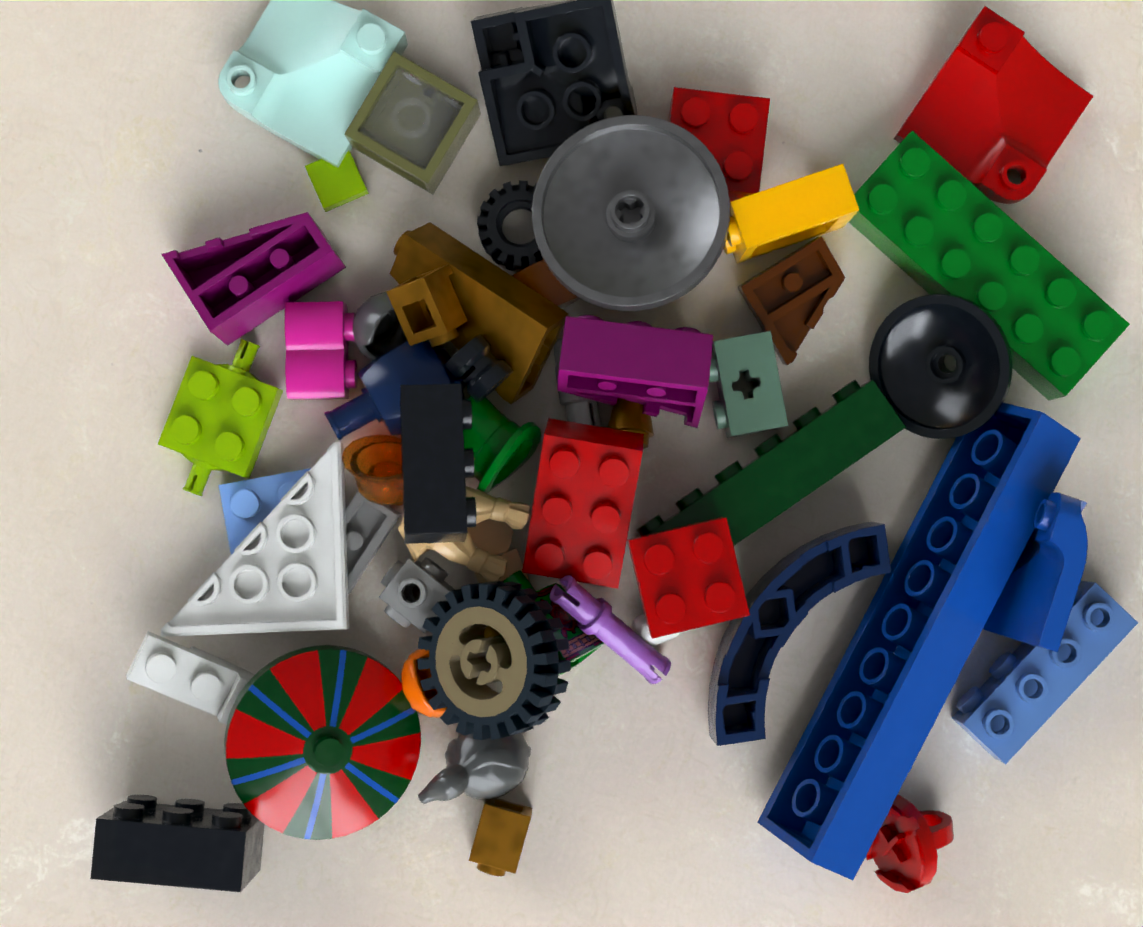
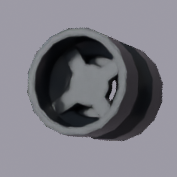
[445,334,513,403]

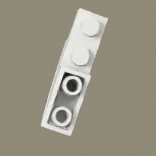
[126,631,255,725]

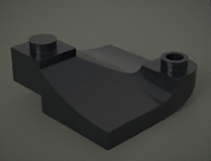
[471,0,637,166]

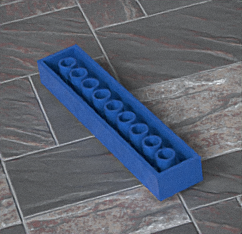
[757,403,1081,880]

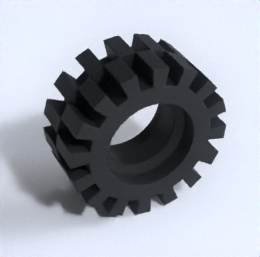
[477,180,543,271]

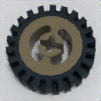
[417,581,571,740]

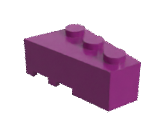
[161,212,346,346]
[557,315,714,428]

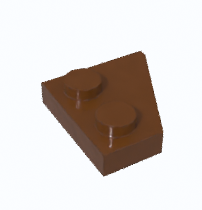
[737,237,846,365]

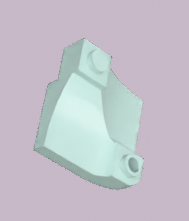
[218,0,408,168]

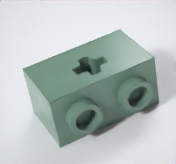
[709,331,788,438]

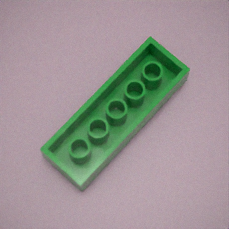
[849,131,1130,401]

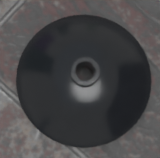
[869,294,1012,439]

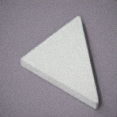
[161,442,350,637]

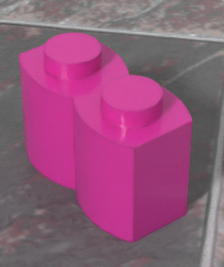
[285,301,358,400]

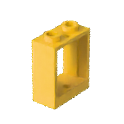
[723,164,859,264]

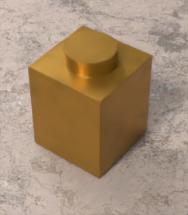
[468,798,533,876]

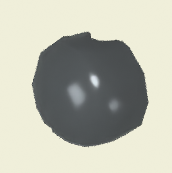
[353,292,408,361]

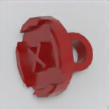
[866,795,954,893]

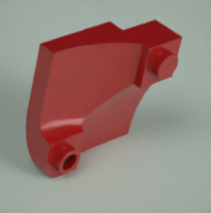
[894,6,1093,204]

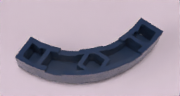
[708,521,891,746]

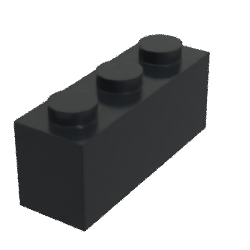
[400,384,476,544]

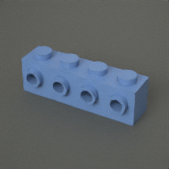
[952,581,1138,764]

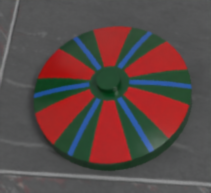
[224,645,421,840]

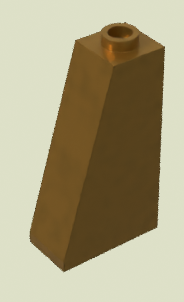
[389,222,569,404]

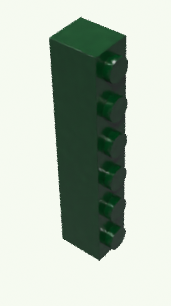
[635,379,906,546]

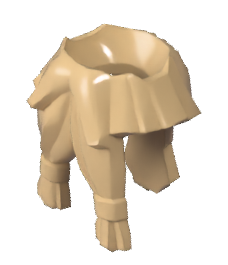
[398,486,531,582]

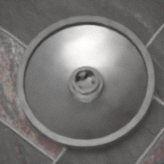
[532,115,730,311]

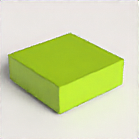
[305,150,369,212]

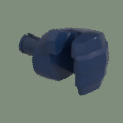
[324,340,465,440]

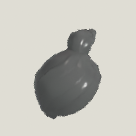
[418,733,531,804]

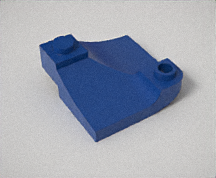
[982,492,1088,652]

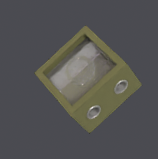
[344,51,481,195]

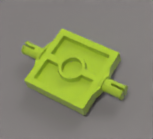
[158,339,283,496]

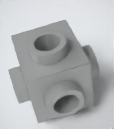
[379,557,455,633]

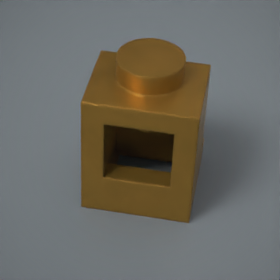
[386,264,468,347]

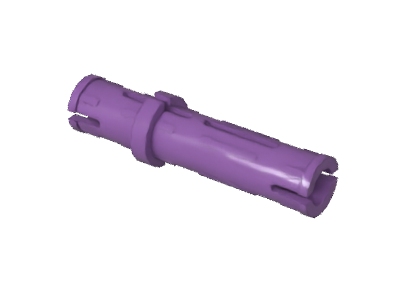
[550,575,671,684]

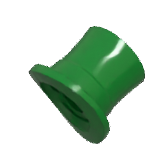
[463,397,541,493]

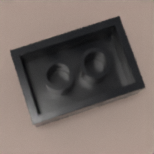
[90,795,265,892]

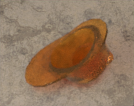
[342,434,403,506]

